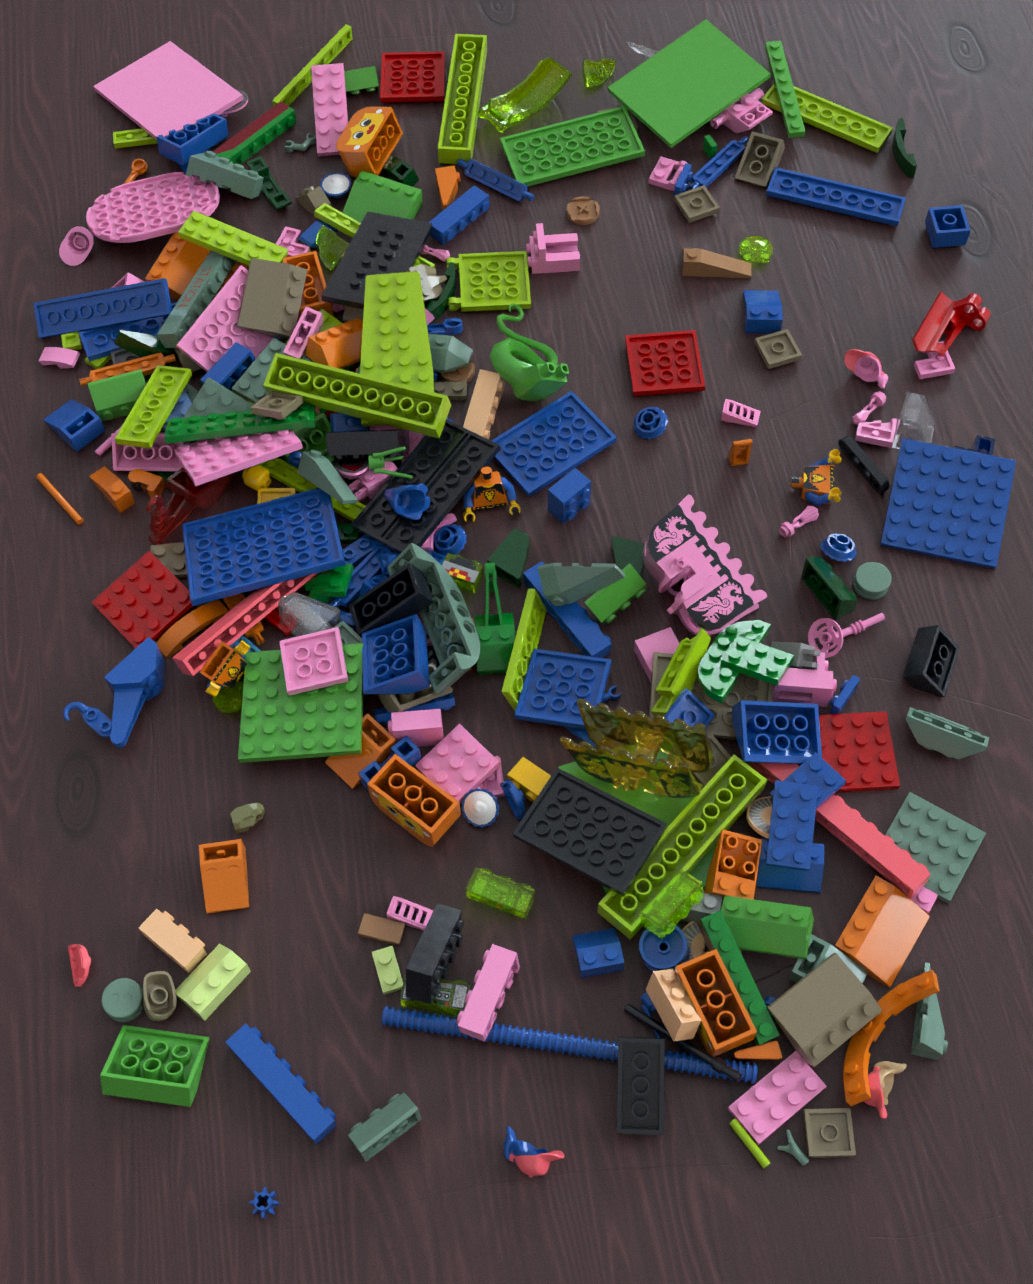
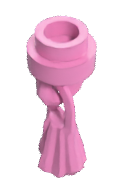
[421,245,450,262]
[852,391,886,425]
[779,506,819,537]

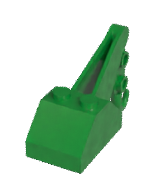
[474,562,515,675]

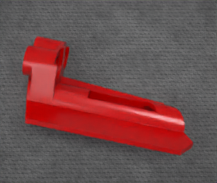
[912,292,991,356]

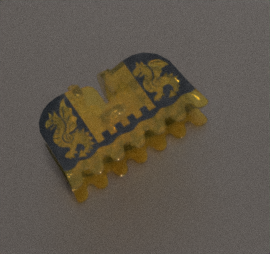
[559,699,713,798]

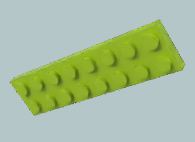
[761,84,893,153]

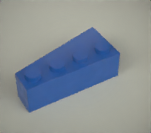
[156,113,228,165]

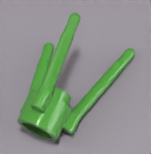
[369,447,413,479]

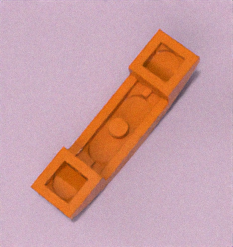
[156,599,229,659]

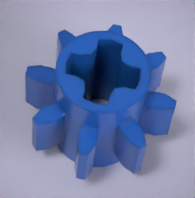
[249,1187,280,1219]

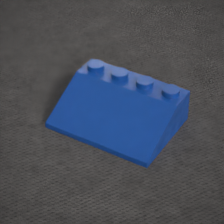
[362,614,430,694]
[732,700,822,764]

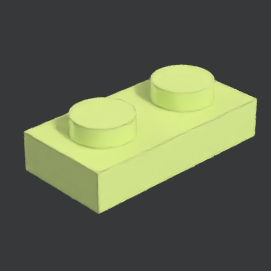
[372,946,404,995]

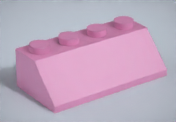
[111,432,190,471]

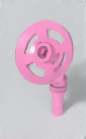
[808,613,885,658]

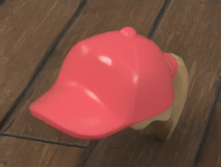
[864,1061,907,1119]

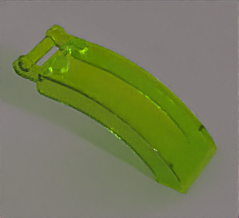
[477,57,572,133]

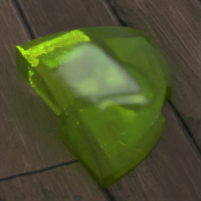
[582,58,616,87]
[317,224,349,271]

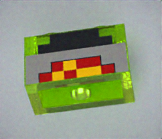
[442,553,484,593]

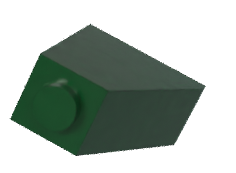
[487,528,530,589]
[611,536,645,577]

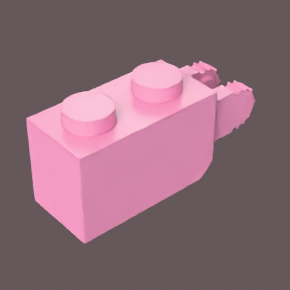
[348,461,398,501]

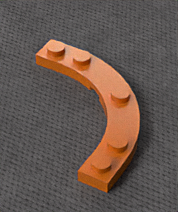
[843,970,940,1106]

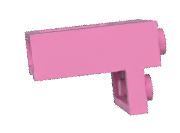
[526,223,580,274]
[772,652,837,707]

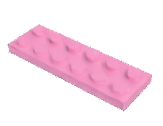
[311,63,348,157]

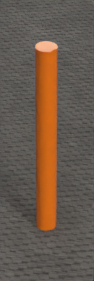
[36,473,84,525]

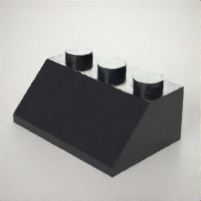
[903,625,960,697]

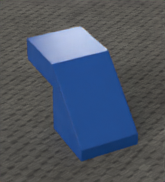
[299,220,338,247]

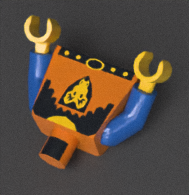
[790,449,842,506]
[463,467,521,522]
[200,640,250,697]

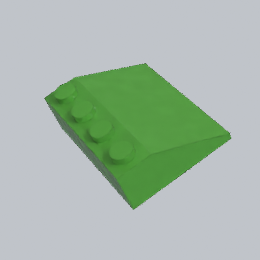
[342,171,423,223]
[100,1025,209,1107]

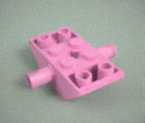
[710,88,773,133]

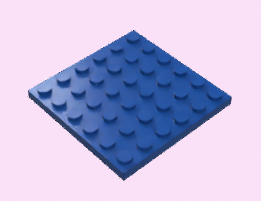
[880,438,1016,569]

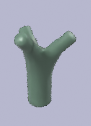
[777,1130,810,1166]

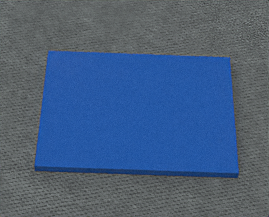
[182,488,345,606]

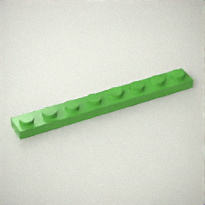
[765,41,805,138]

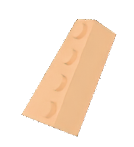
[463,369,504,440]

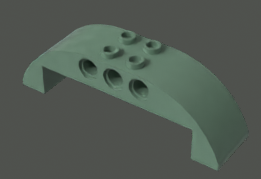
[387,543,480,693]

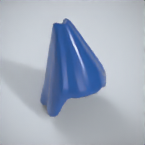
[384,483,430,520]

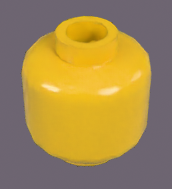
[242,464,271,491]

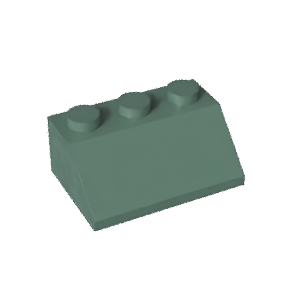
[348,1092,422,1162]

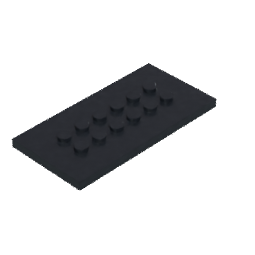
[321,212,432,309]
[351,419,501,554]

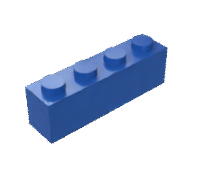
[428,185,490,245]

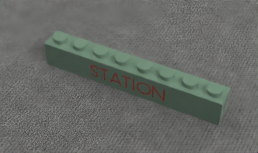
[157,251,236,348]

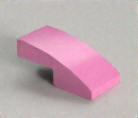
[39,347,80,369]

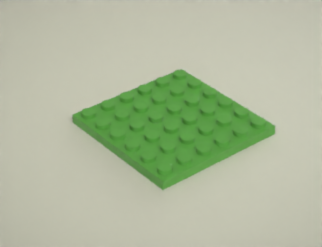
[238,643,364,763]

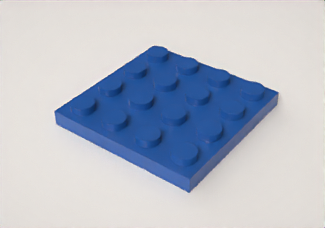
[515,649,612,731]

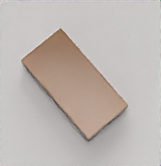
[358,913,406,946]

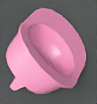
[59,226,94,266]

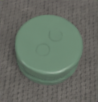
[853,562,891,600]
[101,978,144,1023]

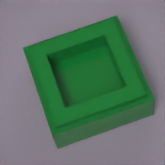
[703,135,717,159]

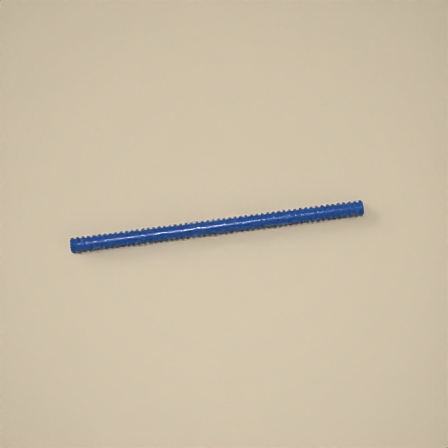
[381,1006,758,1084]

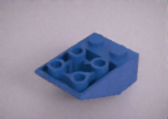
[43,399,105,452]

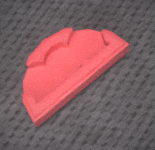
[68,944,91,987]

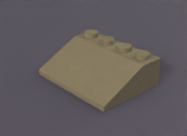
[237,258,307,341]
[767,953,882,1067]

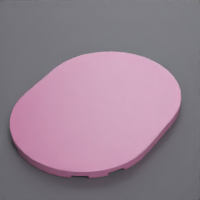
[86,172,220,243]

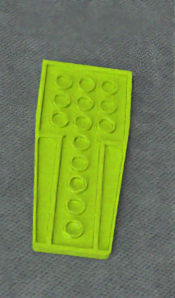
[360,271,434,427]

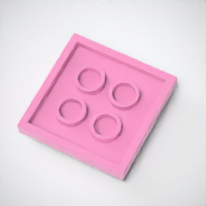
[280,627,348,696]
[415,724,501,803]

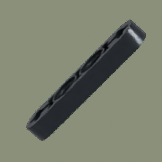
[838,435,890,494]

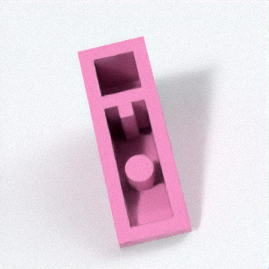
[283,307,324,359]

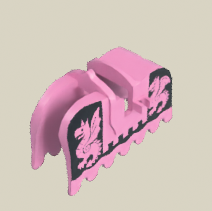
[643,494,767,636]

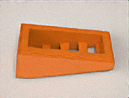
[728,439,752,466]
[732,1041,783,1060]

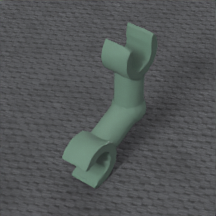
[284,133,317,153]

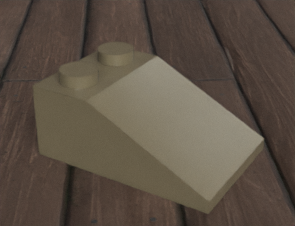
[735,131,785,188]

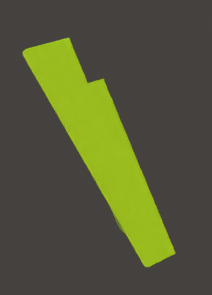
[651,628,711,718]

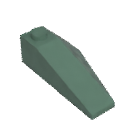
[297,450,358,504]
[538,563,625,606]
[911,962,948,1060]

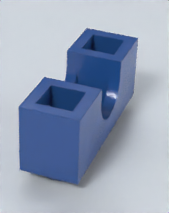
[358,736,421,792]

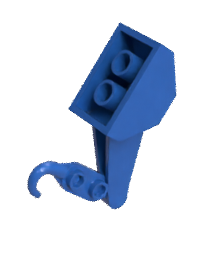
[63,637,165,748]

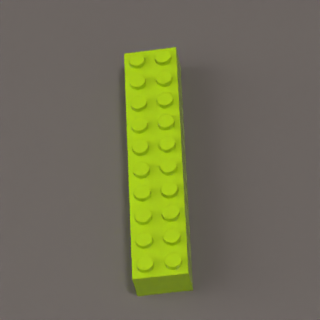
[438,34,487,164]
[263,353,451,439]
[597,755,767,940]

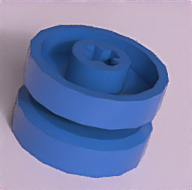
[639,922,690,973]

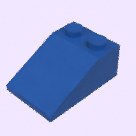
[743,290,783,334]

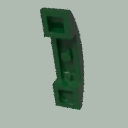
[892,118,917,178]
[246,156,292,210]
[426,262,456,324]

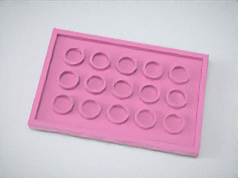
[176,265,273,372]
[174,429,303,486]

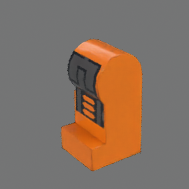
[128,469,166,501]

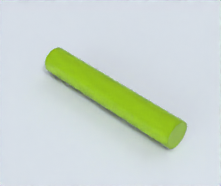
[729,1118,771,1169]

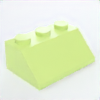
[175,943,251,1021]

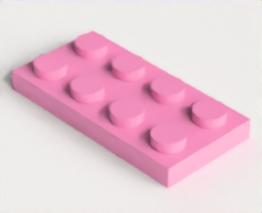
[727,1051,827,1145]

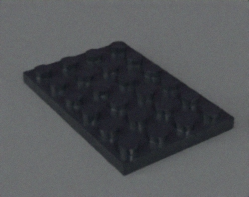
[512,768,667,897]

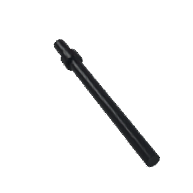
[624,1004,742,1082]

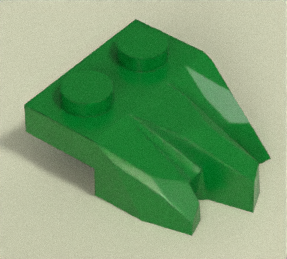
[304,564,354,602]

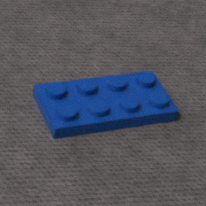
[766,780,818,871]

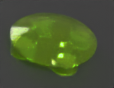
[739,236,773,263]
[212,681,244,713]

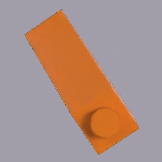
[435,166,461,210]
[89,466,135,513]

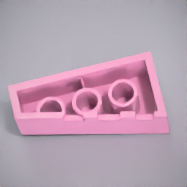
[456,944,520,1042]

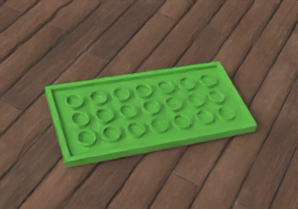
[500,106,645,186]

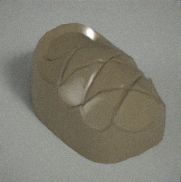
[142,971,177,1022]

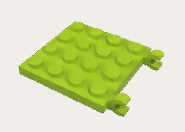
[447,251,531,312]

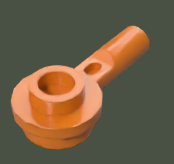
[124,159,148,184]

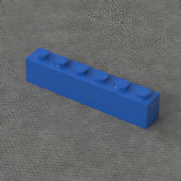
[523,561,612,658]
[226,1023,337,1145]

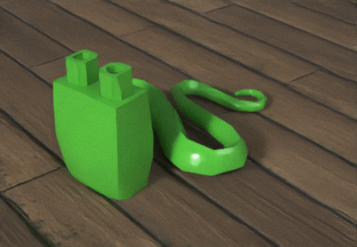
[490,304,569,402]

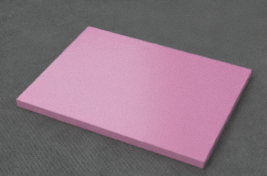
[93,41,244,140]

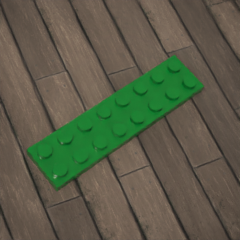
[164,403,316,444]

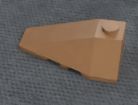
[682,247,751,279]

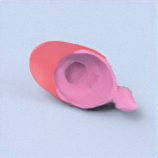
[844,349,888,389]

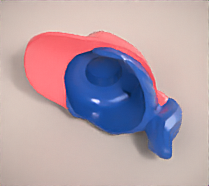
[504,1126,564,1178]

